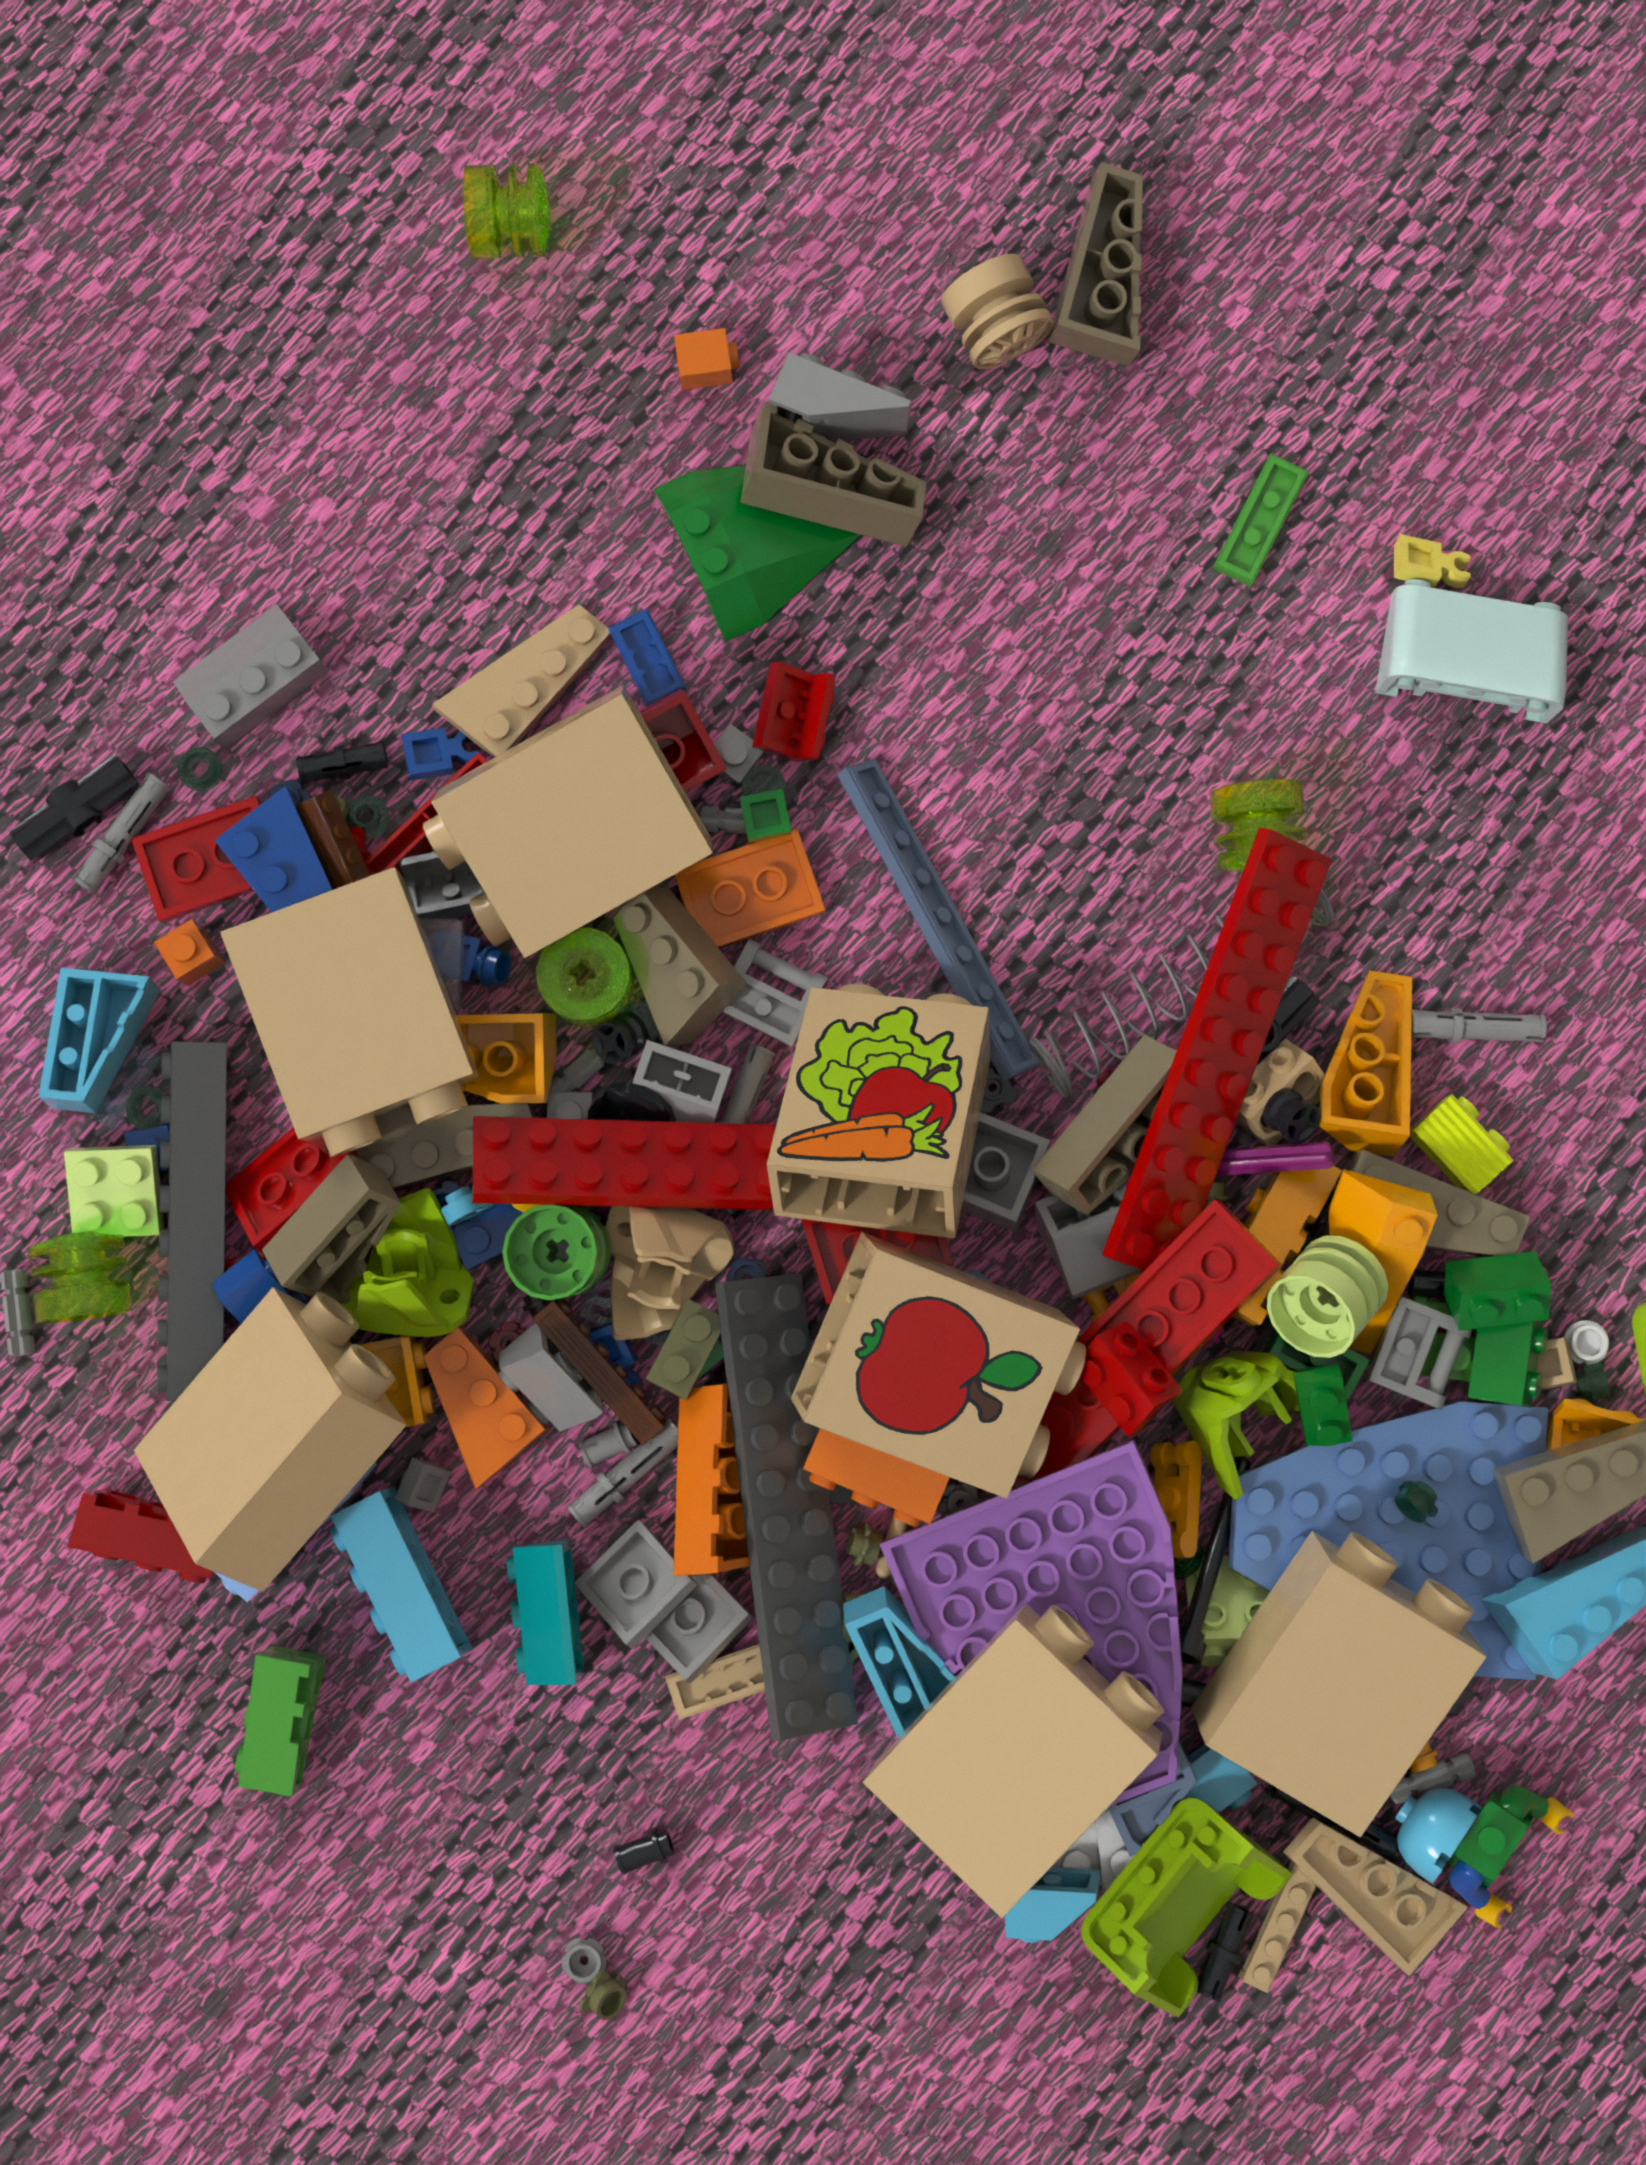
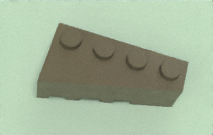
[740,402,927,547]
[1032,1035,1177,1215]
[1321,1149,1531,1257]
[1492,1420,1646,1564]

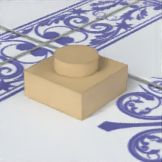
[1536,1337,1577,1390]

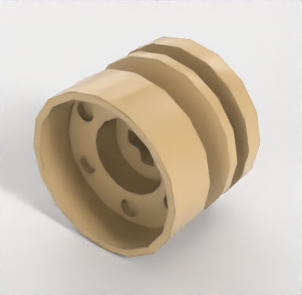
[941,254,1055,370]

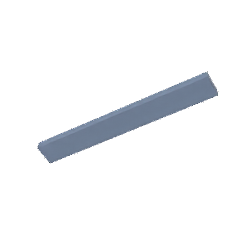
[837,758,1040,1082]

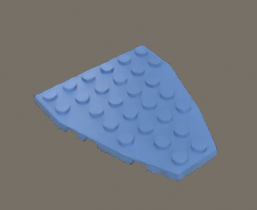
[1228,1401,1548,1680]

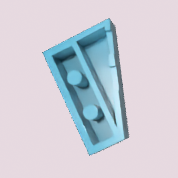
[38,967,161,1113]

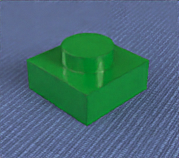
[739,788,792,843]

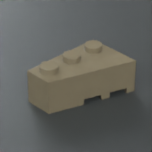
[613,887,747,1046]
[262,1154,400,1305]

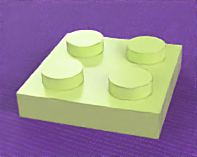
[64,1145,165,1238]

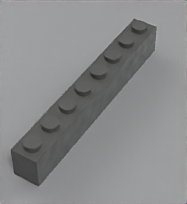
[157,1042,227,1401]

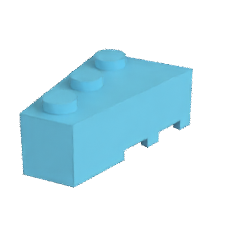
[843,1586,957,1738]

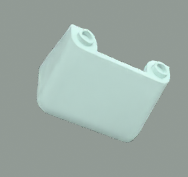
[1375,579,1568,724]

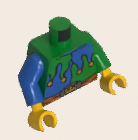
[1447,1785,1574,1929]

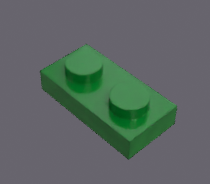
[1293,1364,1353,1446]

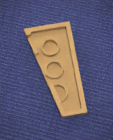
[432,604,611,758]
[1283,1818,1468,1976]

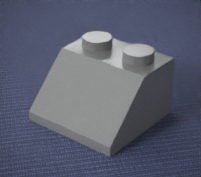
[498,1323,603,1431]

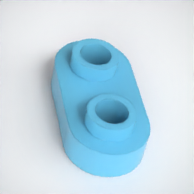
[441,1186,500,1226]

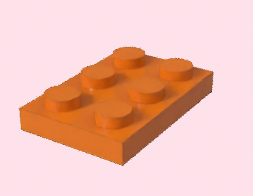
[674,828,826,949]

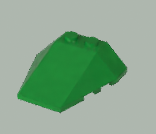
[654,465,861,642]

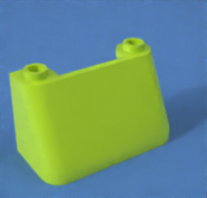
[1081,1798,1294,2018]

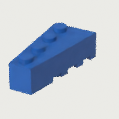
[214,786,334,913]

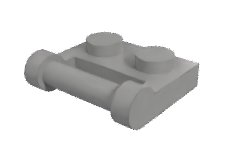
[721,939,828,1048]
[1365,1296,1472,1410]

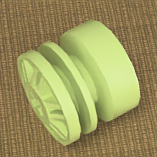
[1267,1236,1389,1358]

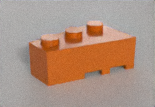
[423,1327,550,1489]
[803,1428,950,1528]

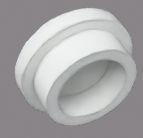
[1563,1320,1609,1365]

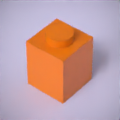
[674,328,740,390]
[154,919,225,986]

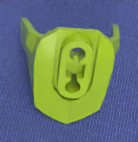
[343,1188,475,1337]
[1172,1351,1300,1500]

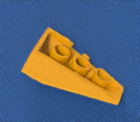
[1319,970,1412,1157]
[456,1013,557,1104]
[1328,1169,1438,1354]

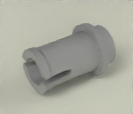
[578,1420,639,1468]

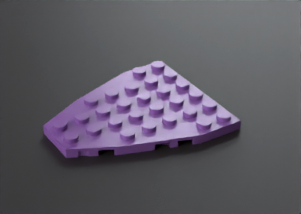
[880,1439,1183,1806]

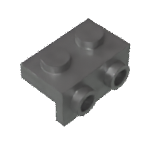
[400,852,484,925]

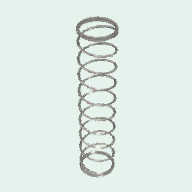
[1028,889,1334,1098]

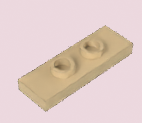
[665,1643,765,1720]

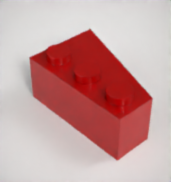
[67,1489,218,1583]

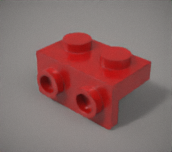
[752,661,836,762]
[1080,1322,1182,1437]

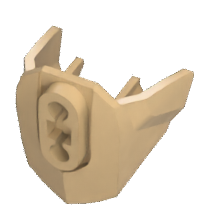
[605,1206,735,1341]

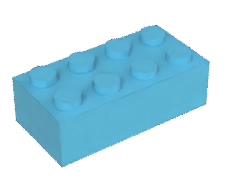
[330,1487,472,1683]

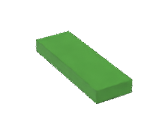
[1213,453,1309,587]

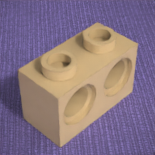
[1237,1038,1325,1146]

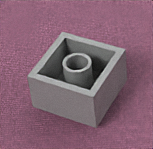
[961,1112,1050,1232]

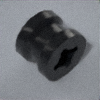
[592,1012,649,1064]
[1263,1088,1321,1144]

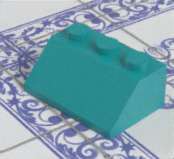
[507,1538,585,1685]

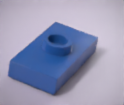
[608,609,686,707]

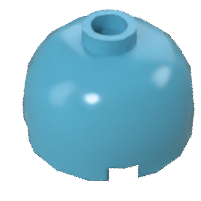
[1395,1788,1483,1884]

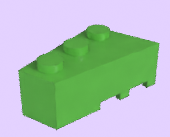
[235,1645,327,1797]

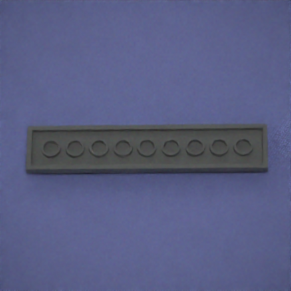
[715,1273,858,1741]

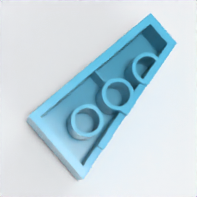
[1481,1526,1646,1680]

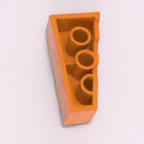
[673,1383,750,1576]

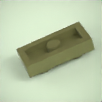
[646,1299,721,1401]

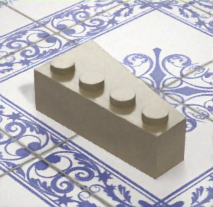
[1047,162,1143,366]
[355,1103,536,1192]

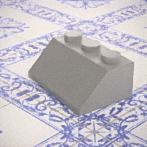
[173,604,329,749]

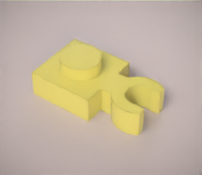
[1394,534,1471,588]

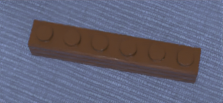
[295,789,371,889]
[532,1299,666,1445]

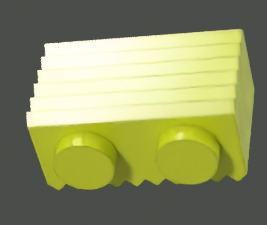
[1409,1094,1513,1194]

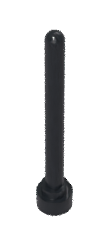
[1179,1456,1250,1665]

